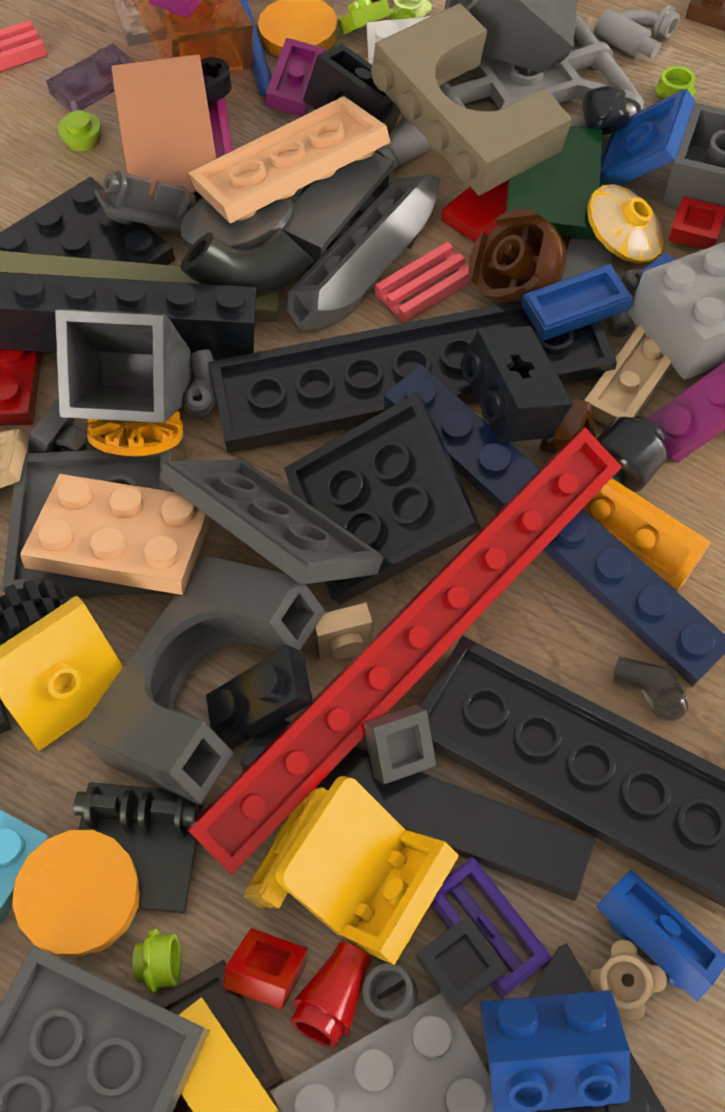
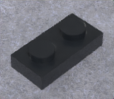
[206,645,313,750]

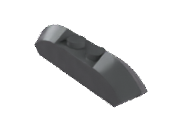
[287,175,440,330]

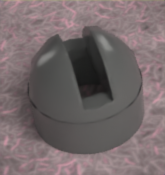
[363,963,418,1021]

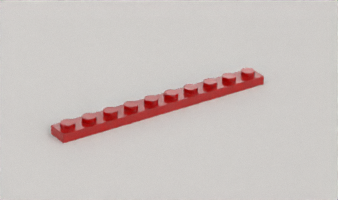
[186,427,622,875]

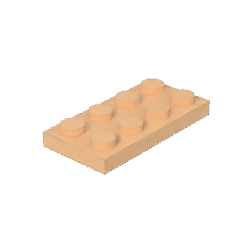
[189,96,390,224]

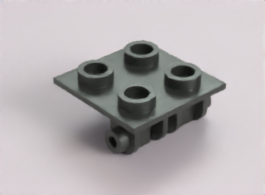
[73,782,204,914]

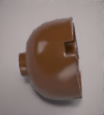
[469,208,566,305]

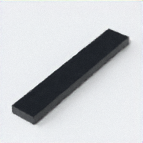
[241,720,595,901]

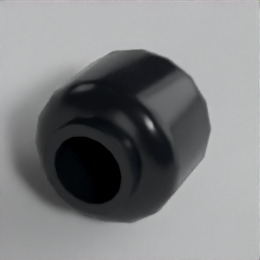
[597,416,667,492]

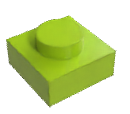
[338,0,392,36]

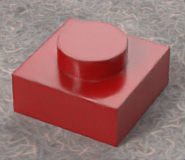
[668,196,725,250]
[222,928,308,1010]

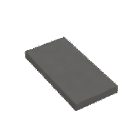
[159,459,384,585]

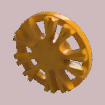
[87,410,183,456]

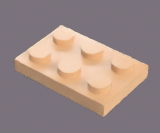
[20,474,212,595]

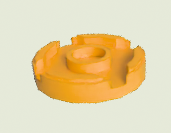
[258,0,338,57]
[12,830,140,958]

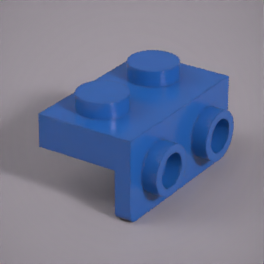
[480,990,630,1112]

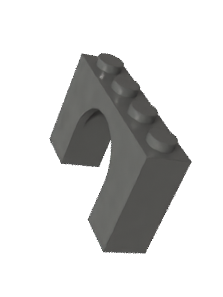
[74,555,325,804]

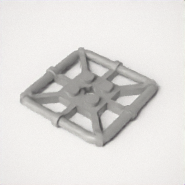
[439,12,644,128]

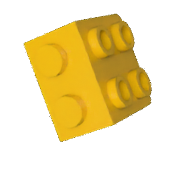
[276,776,459,965]

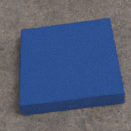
[600,89,695,187]

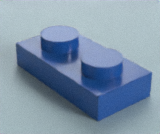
[596,870,725,1002]

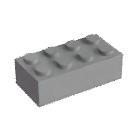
[627,242,725,380]

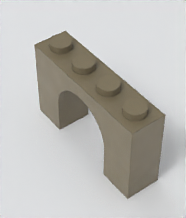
[371,3,573,195]

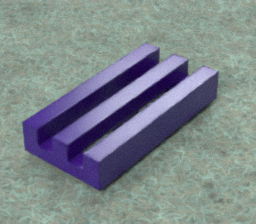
[430,856,552,1000]

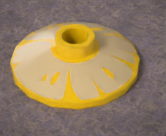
[587,184,665,264]

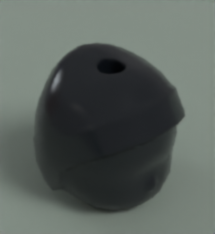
[583,86,630,135]

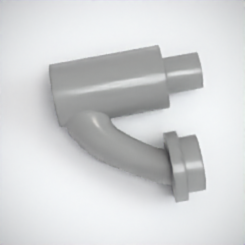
[594,5,680,59]

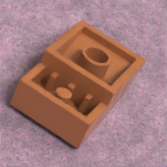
[111,54,216,196]

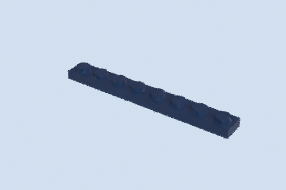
[384,364,725,687]

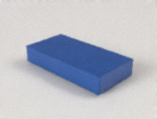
[521,264,633,341]

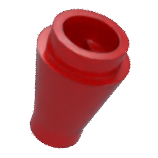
[290,941,372,1048]

